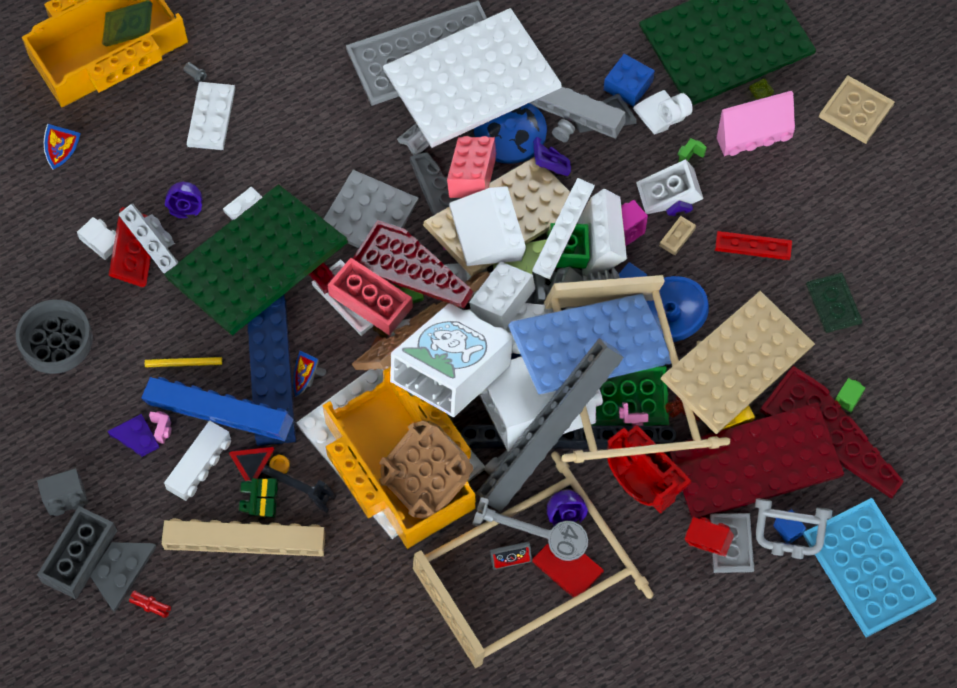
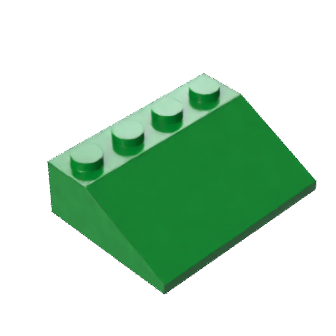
[591,365,669,426]

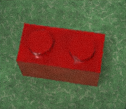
[684,517,734,557]

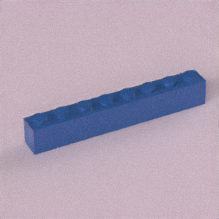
[142,377,293,441]

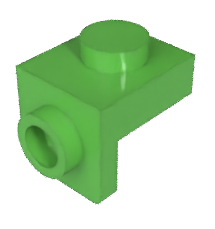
[678,138,707,163]

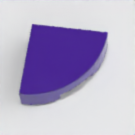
[666,201,693,216]

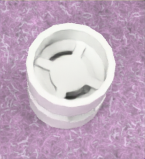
[658,93,692,124]

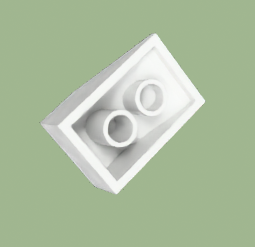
[636,159,704,214]

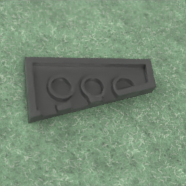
[410,152,461,216]

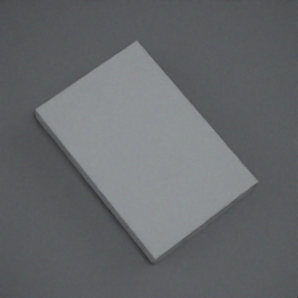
[710,513,754,573]

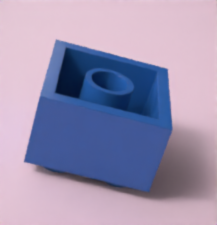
[604,54,655,107]

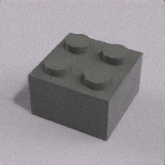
[37,468,89,516]

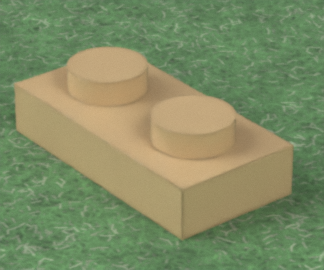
[659,216,696,255]

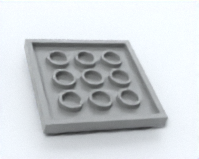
[324,170,419,248]

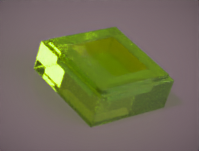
[749,78,774,100]

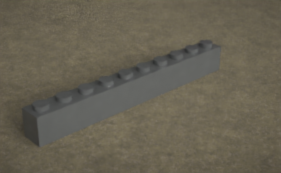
[477,338,624,512]

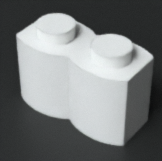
[77,217,116,260]

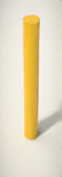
[145,357,222,367]

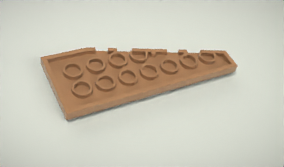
[352,272,490,371]

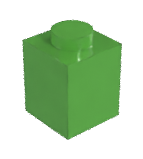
[835,378,865,413]

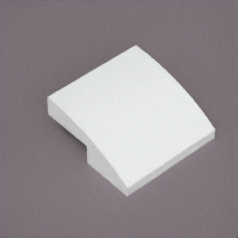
[633,90,685,134]

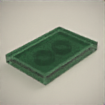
[102,0,153,47]
[806,273,862,333]

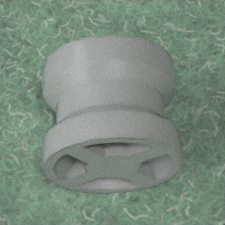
[552,119,575,142]

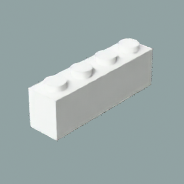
[164,420,231,501]

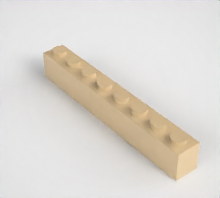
[162,518,325,556]

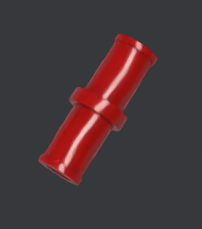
[129,591,171,618]

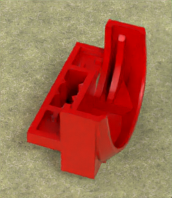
[607,425,691,514]

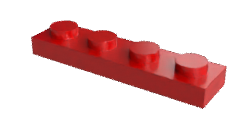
[715,231,792,260]

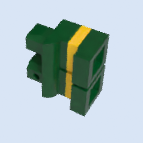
[239,478,278,518]

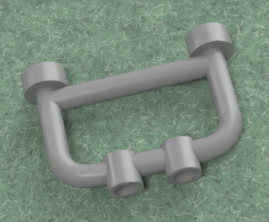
[755,498,832,559]

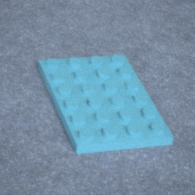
[803,498,937,637]

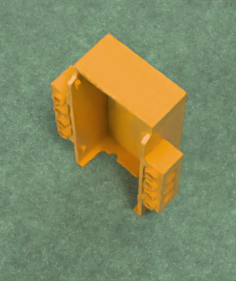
[22,0,188,107]
[322,367,475,549]

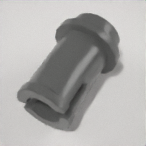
[184,62,207,82]

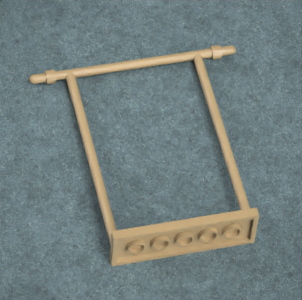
[544,275,730,463]
[413,451,654,668]

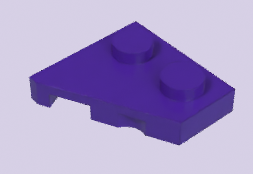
[533,137,571,177]
[108,414,159,457]

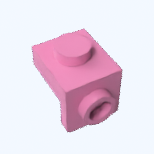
[619,402,648,426]
[149,411,172,444]

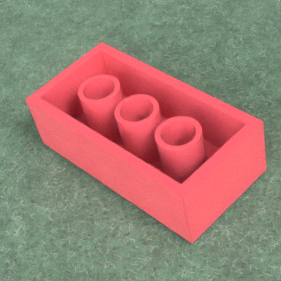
[447,136,496,198]
[328,258,413,335]

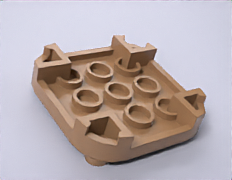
[379,421,473,519]

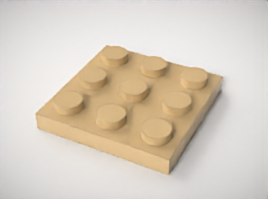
[819,76,895,144]

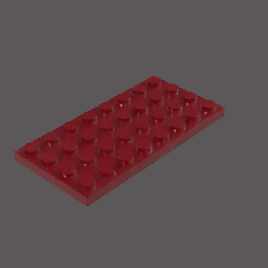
[669,402,844,519]

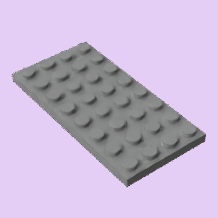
[346,1,487,106]

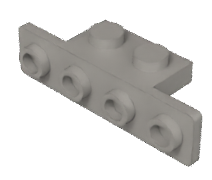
[119,204,178,273]

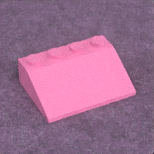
[717,91,795,156]

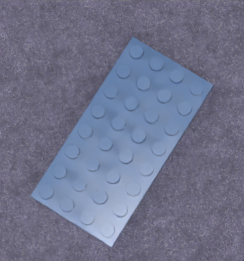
[508,293,671,395]

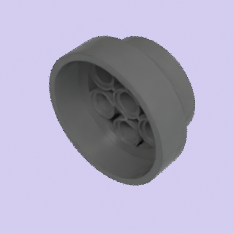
[16,300,93,374]

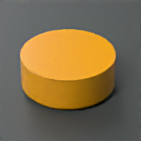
[270,455,290,474]

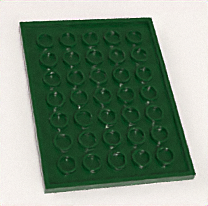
[639,0,816,106]
[164,184,348,336]

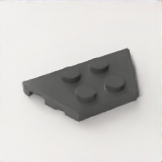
[90,542,156,612]

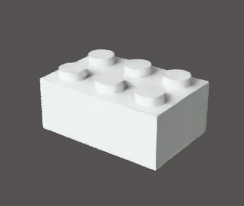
[469,261,535,330]

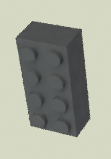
[37,506,117,599]

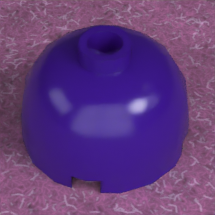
[165,181,203,218]
[546,490,588,526]

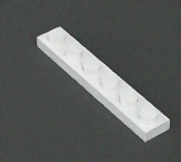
[532,178,595,279]

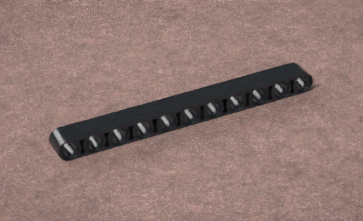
[462,425,676,449]

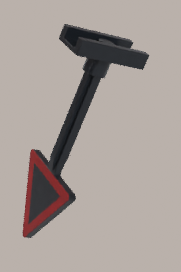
[229,447,336,513]

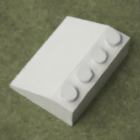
[449,186,526,266]
[578,189,627,279]

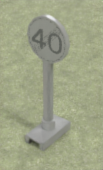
[472,497,588,561]

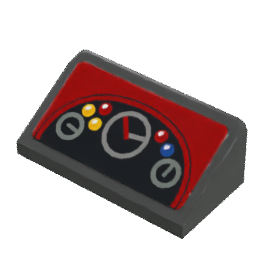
[490,542,532,570]

